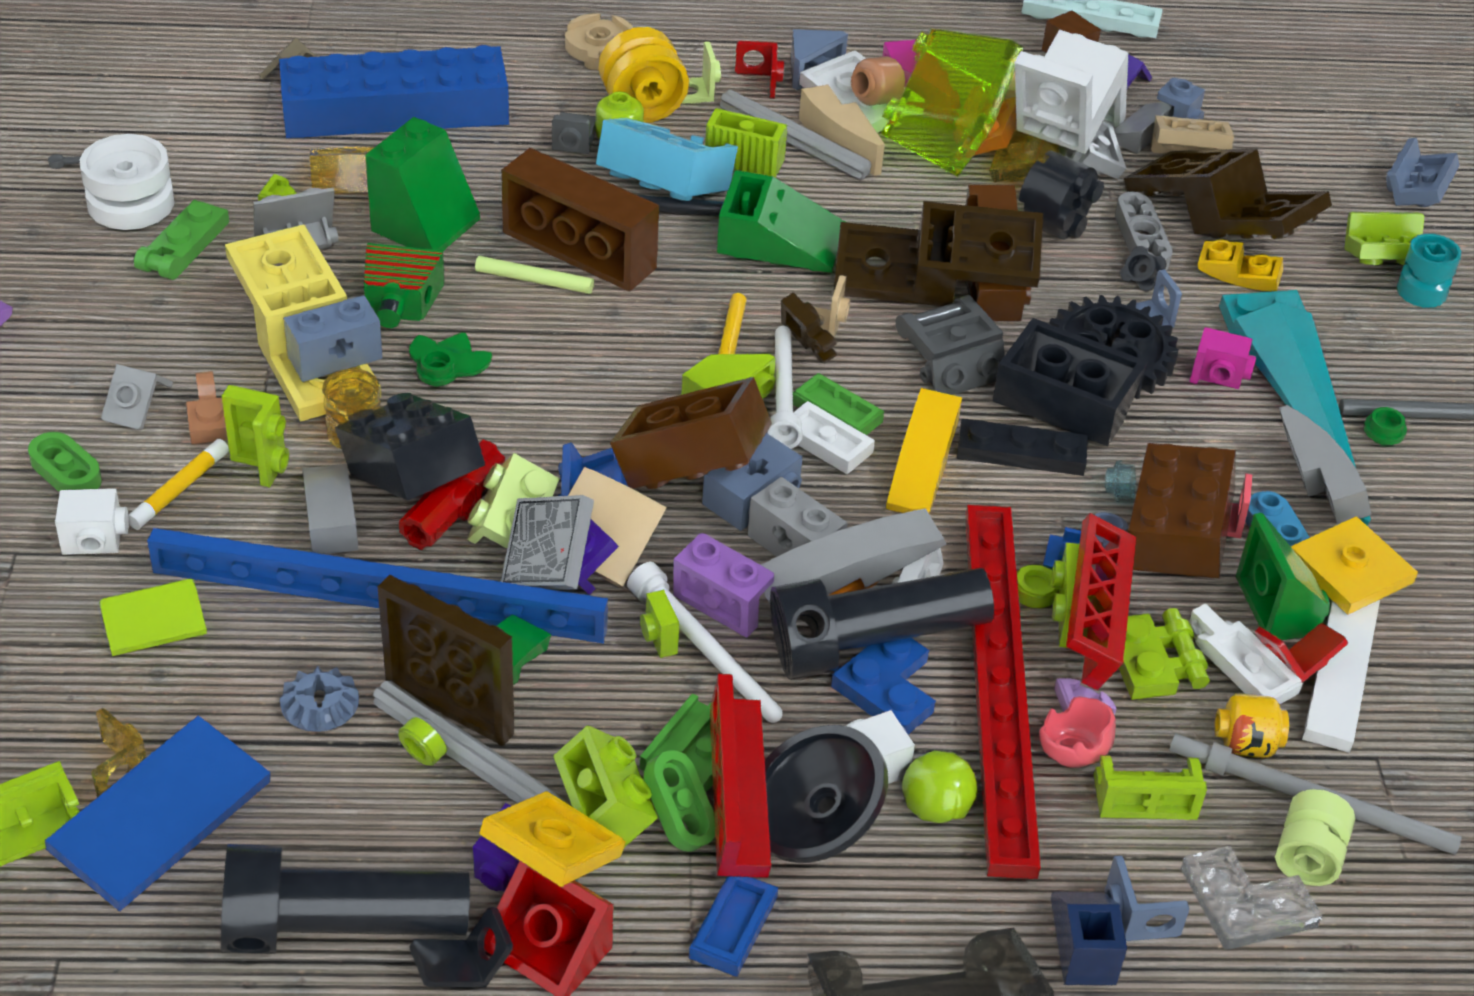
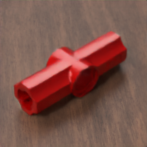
[399,439,505,550]

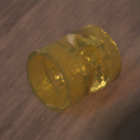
[322,369,381,449]

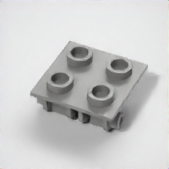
[254,188,339,249]

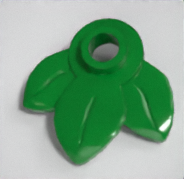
[409,332,492,387]

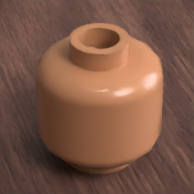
[851,56,905,106]

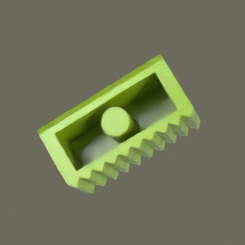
[705,108,788,178]

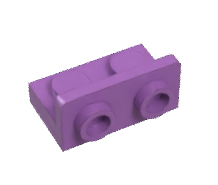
[673,533,774,638]

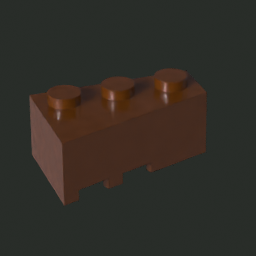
[965,185,1031,321]

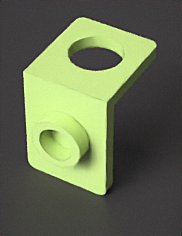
[682,42,721,104]

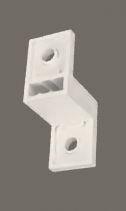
[1015,30,1128,154]

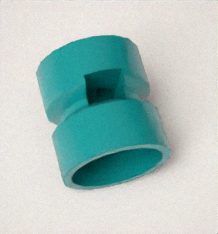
[1396,234,1462,308]

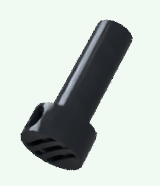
[770,567,994,680]
[221,844,470,954]

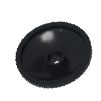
[765,725,888,863]

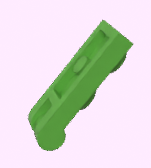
[134,200,229,280]

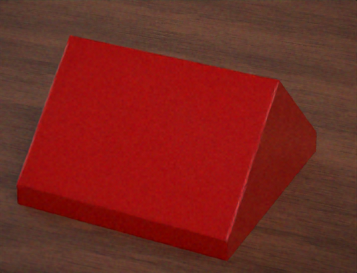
[484,861,613,996]

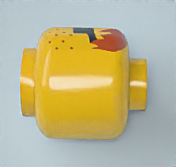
[1214,693,1289,758]

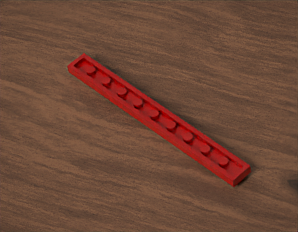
[965,505,1041,879]

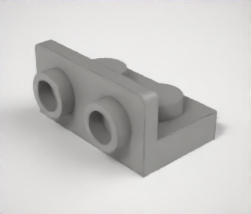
[1059,121,1126,179]

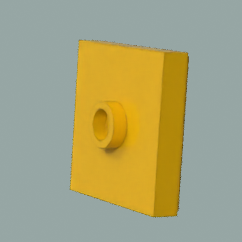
[1290,516,1418,615]
[479,791,626,887]

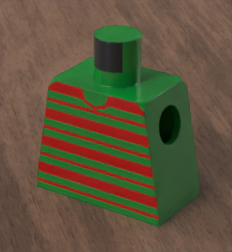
[364,243,445,328]

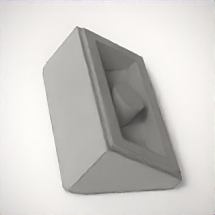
[1114,102,1175,154]

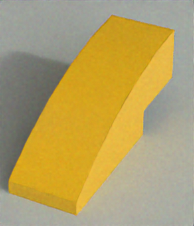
[886,388,962,515]

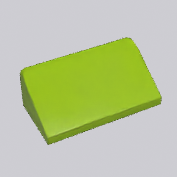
[99,579,207,656]

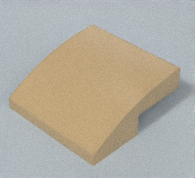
[568,467,667,588]

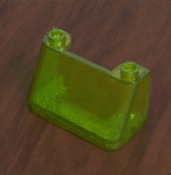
[881,28,1024,177]

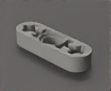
[1115,192,1173,272]

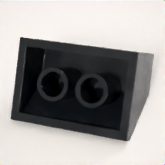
[992,318,1148,447]

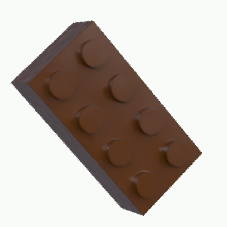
[501,147,659,292]

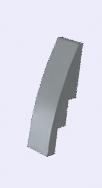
[761,508,946,604]

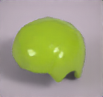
[902,750,977,823]

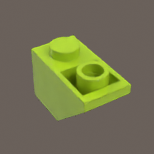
[681,354,776,398]

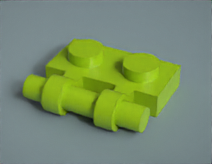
[1119,608,1210,700]

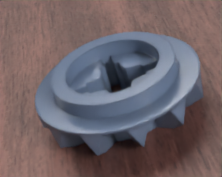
[280,665,359,732]

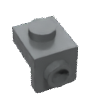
[552,112,596,154]

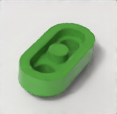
[28,432,102,492]
[644,750,715,852]

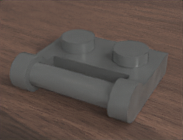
[895,295,1003,361]

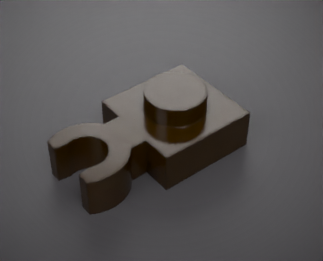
[781,292,837,364]

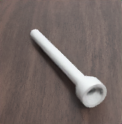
[768,326,802,449]
[627,562,783,723]

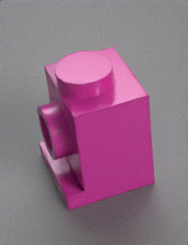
[1190,327,1256,389]

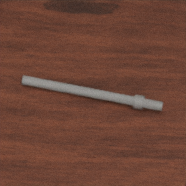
[1169,733,1462,855]

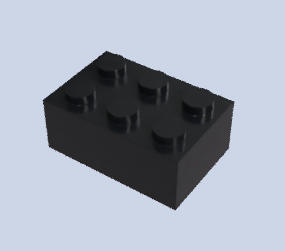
[335,393,485,501]

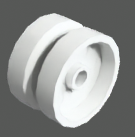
[80,134,175,230]

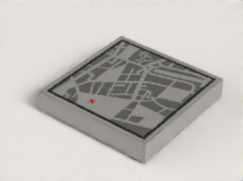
[501,495,594,590]

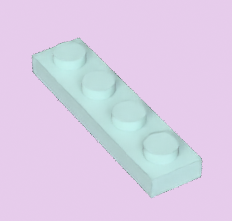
[1021,0,1163,38]

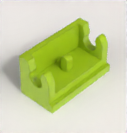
[1093,755,1207,820]
[0,761,80,866]

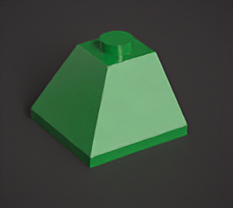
[1235,513,1330,640]

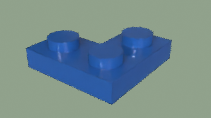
[831,638,936,735]

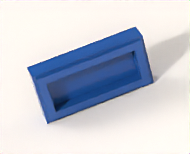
[689,876,778,977]

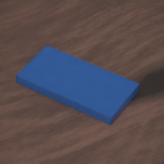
[45,715,271,912]

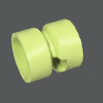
[1275,789,1355,886]

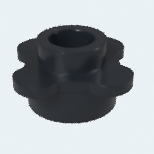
[1120,246,1167,292]

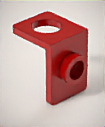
[735,41,784,99]
[1254,623,1348,683]

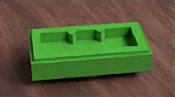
[793,373,884,435]

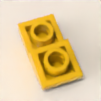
[1198,240,1283,292]

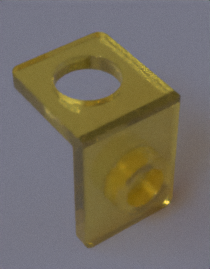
[91,707,146,797]

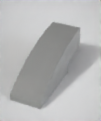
[1279,405,1372,525]
[302,464,359,554]

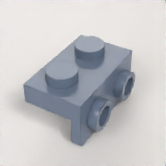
[1386,138,1460,207]

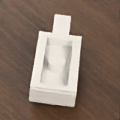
[1189,603,1303,704]

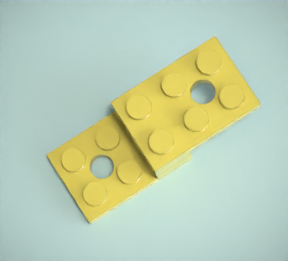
[225,224,381,422]

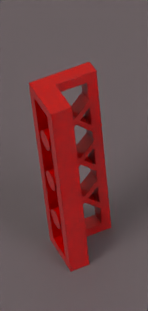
[1066,513,1136,691]
[710,674,771,878]

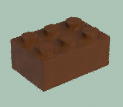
[610,377,772,489]
[1128,443,1236,578]

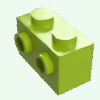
[553,725,658,847]

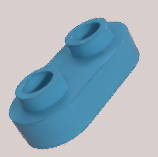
[1245,491,1309,546]

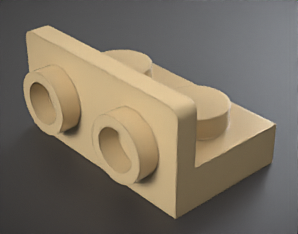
[1150,115,1234,154]

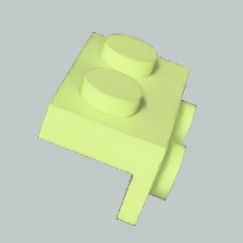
[467,453,560,548]

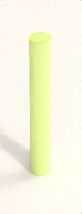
[475,256,594,294]

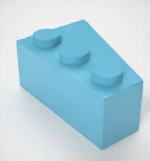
[596,118,738,201]

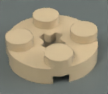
[565,13,633,70]

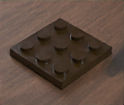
[377,575,514,746]

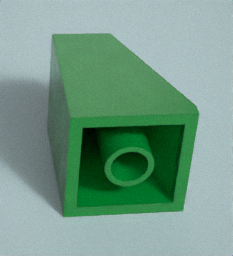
[365,117,480,251]

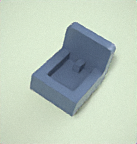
[1157,77,1205,120]

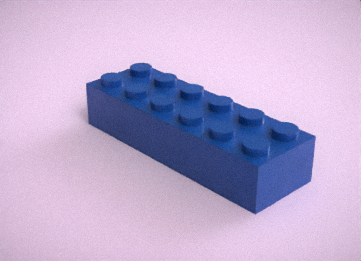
[279,45,509,139]

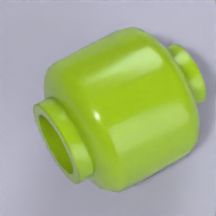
[595,92,644,139]

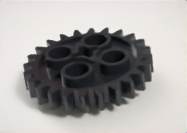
[1049,295,1179,399]

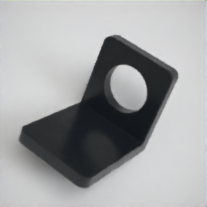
[409,907,513,987]

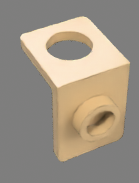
[814,275,850,338]

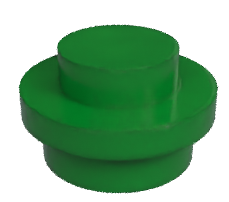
[1364,407,1407,445]

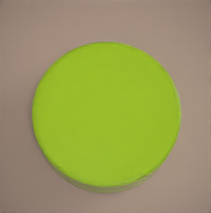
[1017,565,1059,608]
[398,717,447,766]

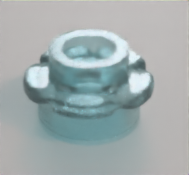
[1105,460,1136,503]

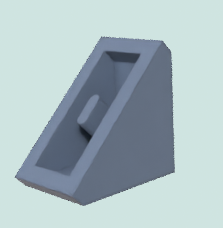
[791,29,848,91]

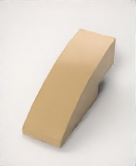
[799,84,885,176]

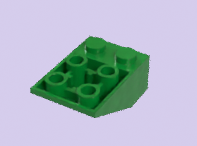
[717,170,845,273]

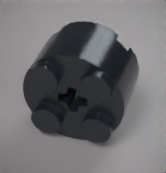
[1018,151,1104,239]

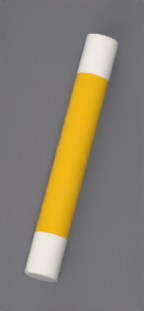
[128,439,229,530]

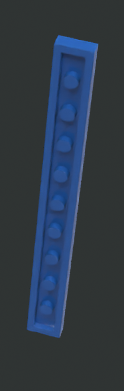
[147,528,608,644]

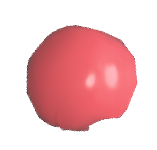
[1039,696,1116,768]

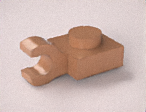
[186,371,228,444]

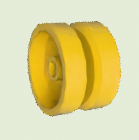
[598,27,689,123]

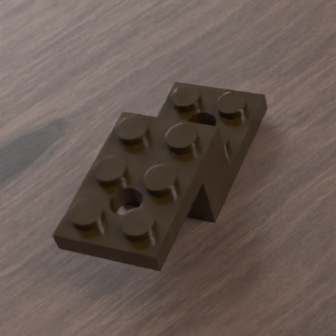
[1124,149,1332,239]
[833,201,1043,306]

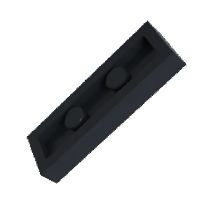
[957,418,1088,476]

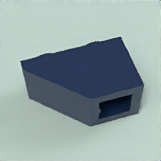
[1051,892,1127,985]

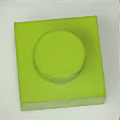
[640,590,679,658]

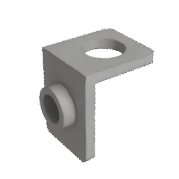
[101,364,173,430]

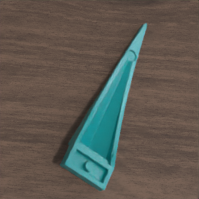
[1219,290,1371,526]

